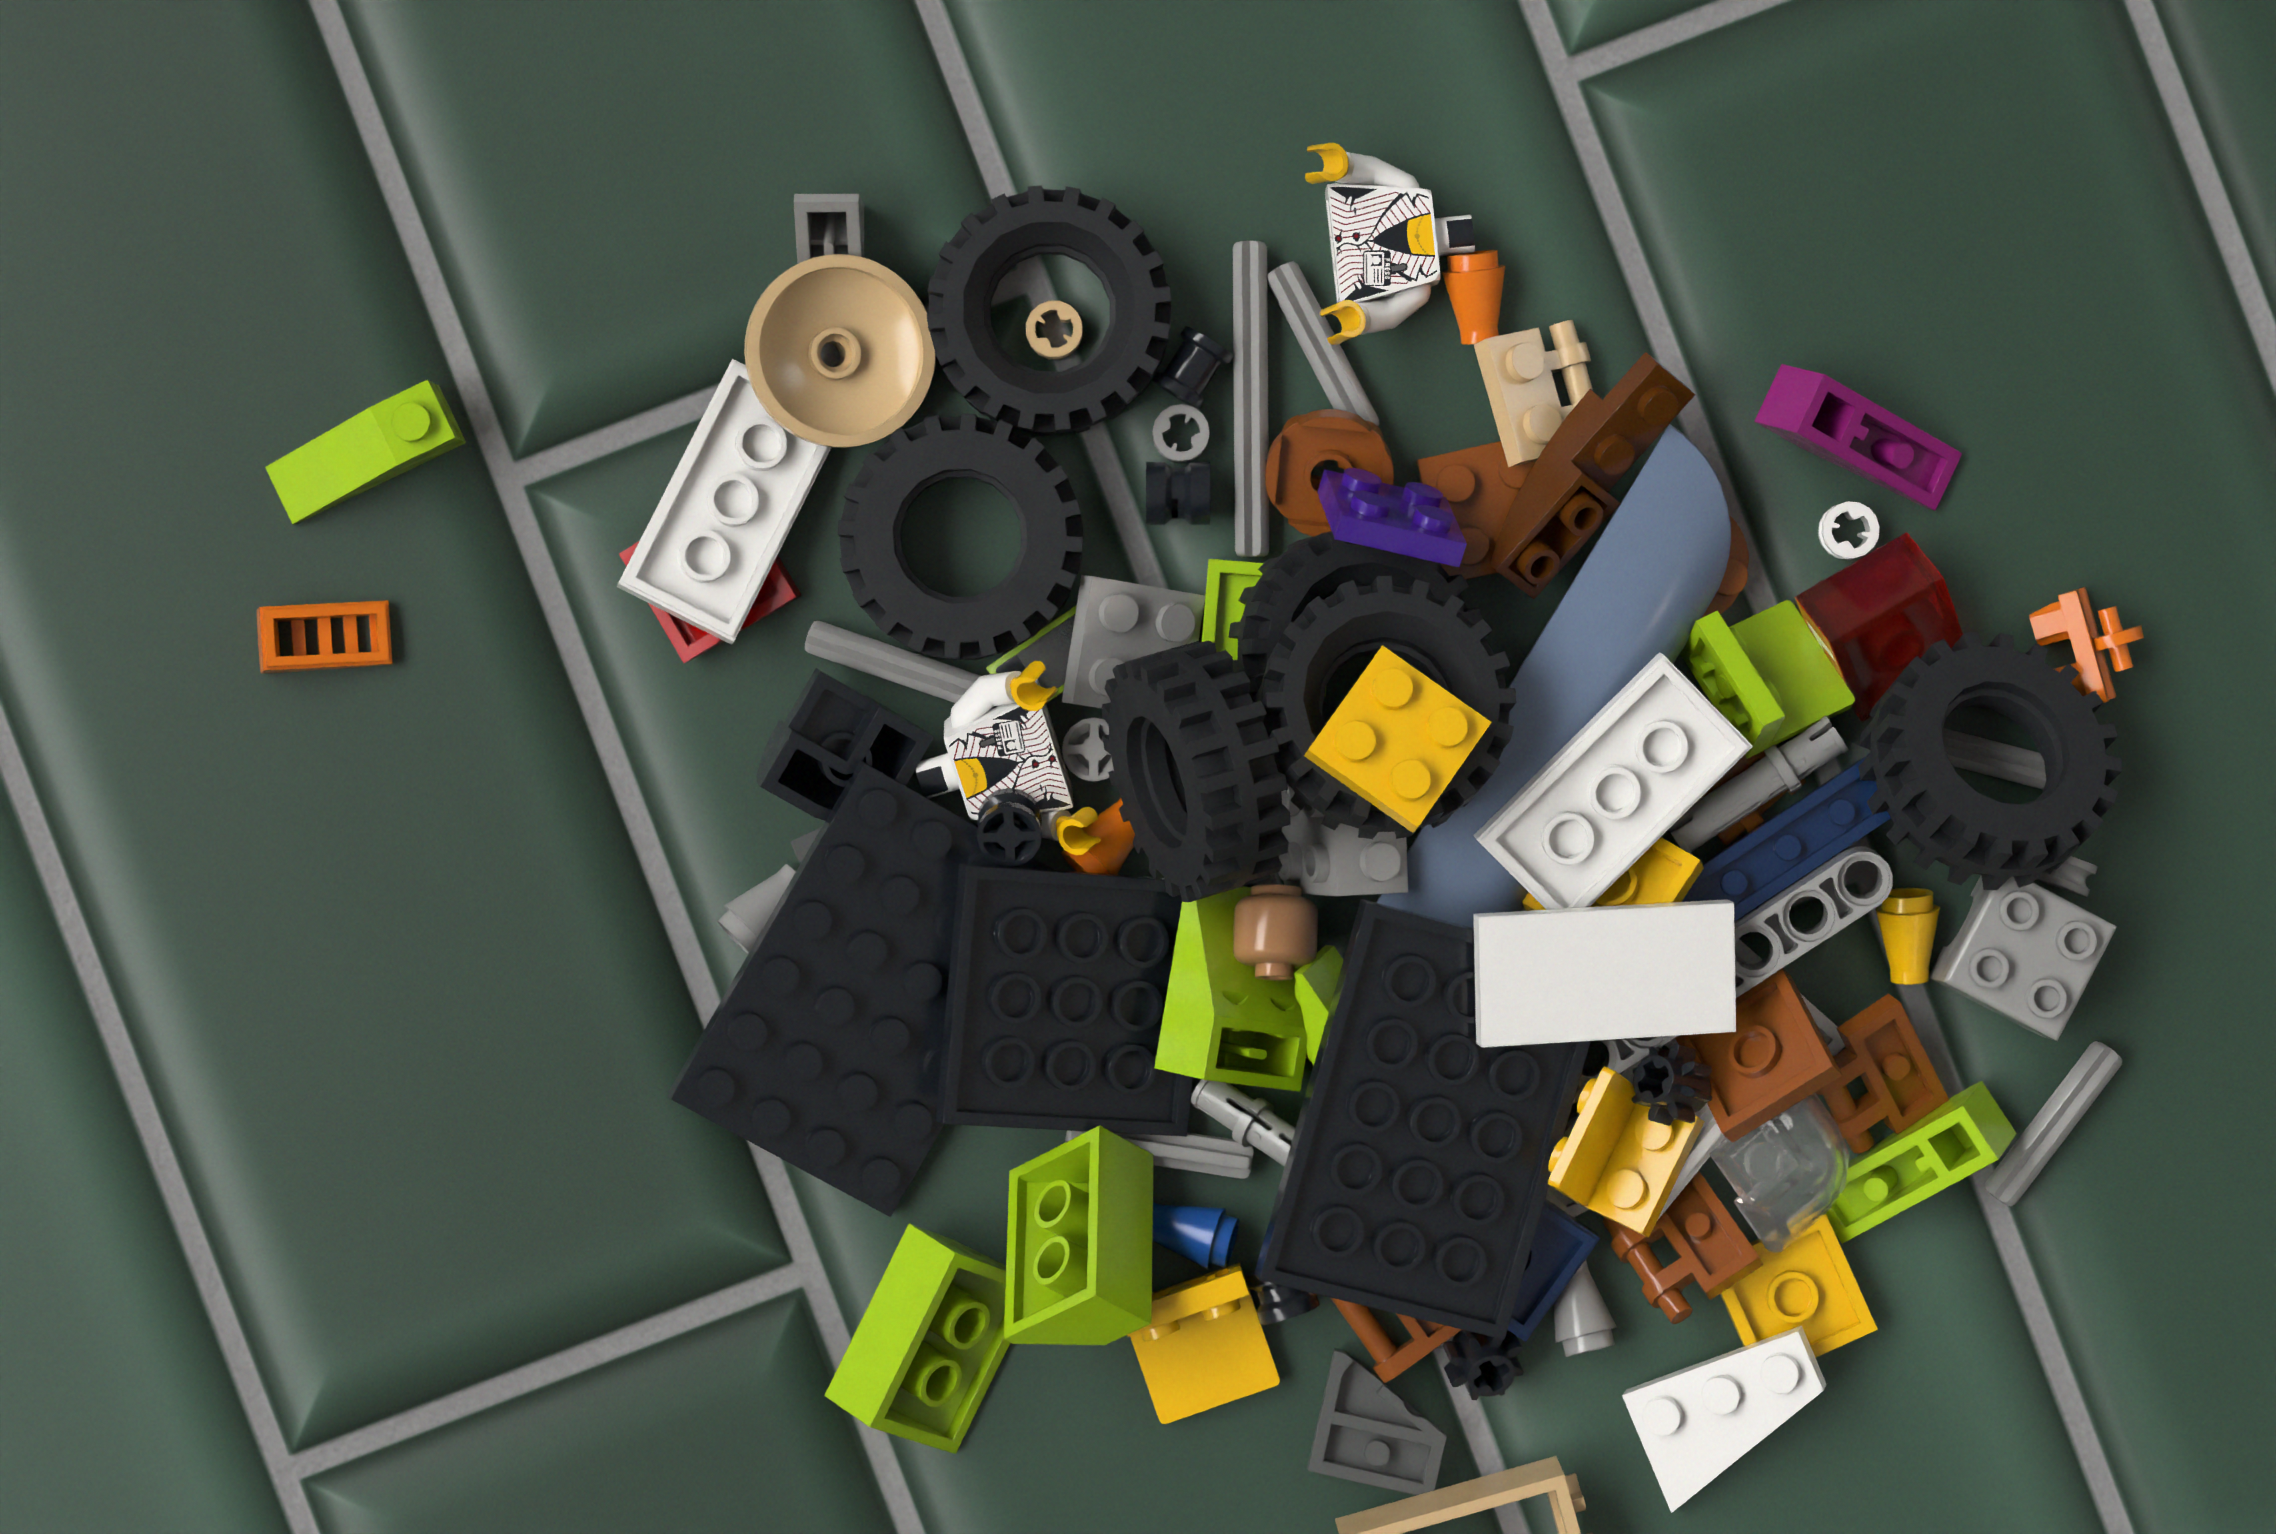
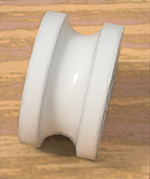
[1818,501,1879,560]

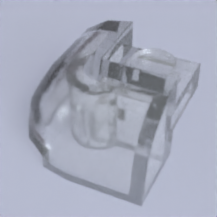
[1709,1093,1850,1253]

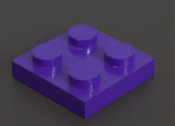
[1317,468,1467,567]

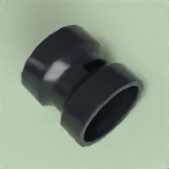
[1146,462,1210,525]

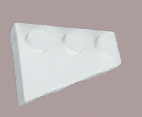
[1622,1326,1827,1513]

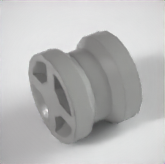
[1062,717,1114,782]

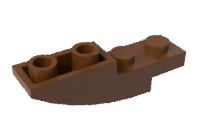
[1490,352,1695,599]

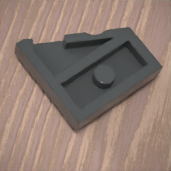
[1307,1348,1447,1495]

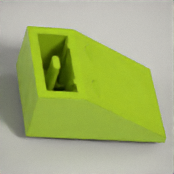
[1154,886,1307,1092]

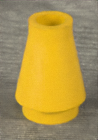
[1875,888,1940,985]

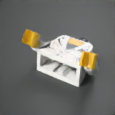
[1305,142,1475,345]
[916,660,1101,855]

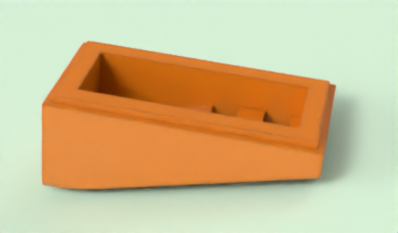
[257,600,393,674]

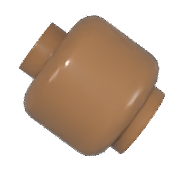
[1233,884,1318,981]

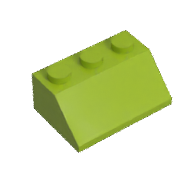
[1004,1125,1154,1345]
[824,1223,1010,1454]

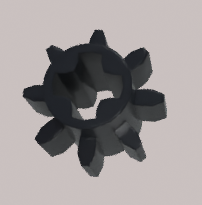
[1632,1043,1713,1126]
[1443,1330,1524,1400]

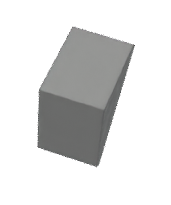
[794,194,864,264]

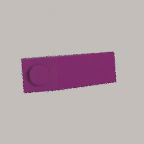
[1754,364,1962,511]

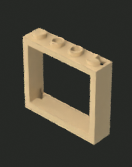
[1335,1456,1593,1534]

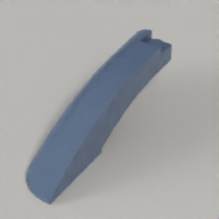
[1342,424,1731,960]

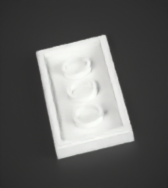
[617,359,831,645]
[1473,652,1753,910]
[1473,899,1736,1047]

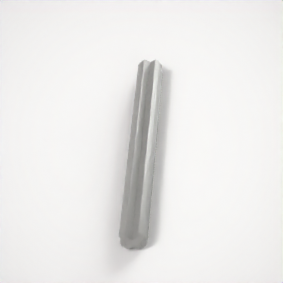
[1232,241,1269,557]

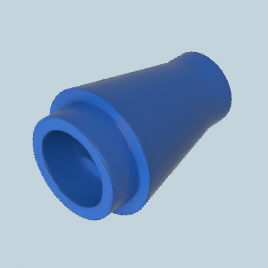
[1152,1202,1239,1270]

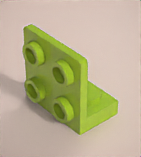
[1680,600,1855,759]

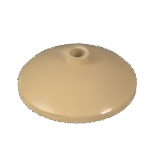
[744,254,935,448]

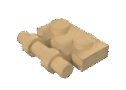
[1474,320,1602,468]

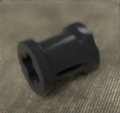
[1152,326,1233,410]

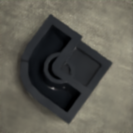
[756,668,934,821]

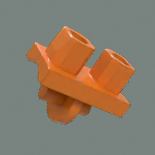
[2029,587,2144,703]

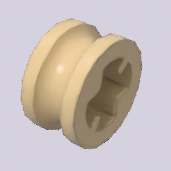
[1026,301,1083,360]

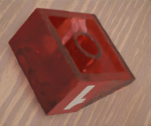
[1795,532,1963,722]

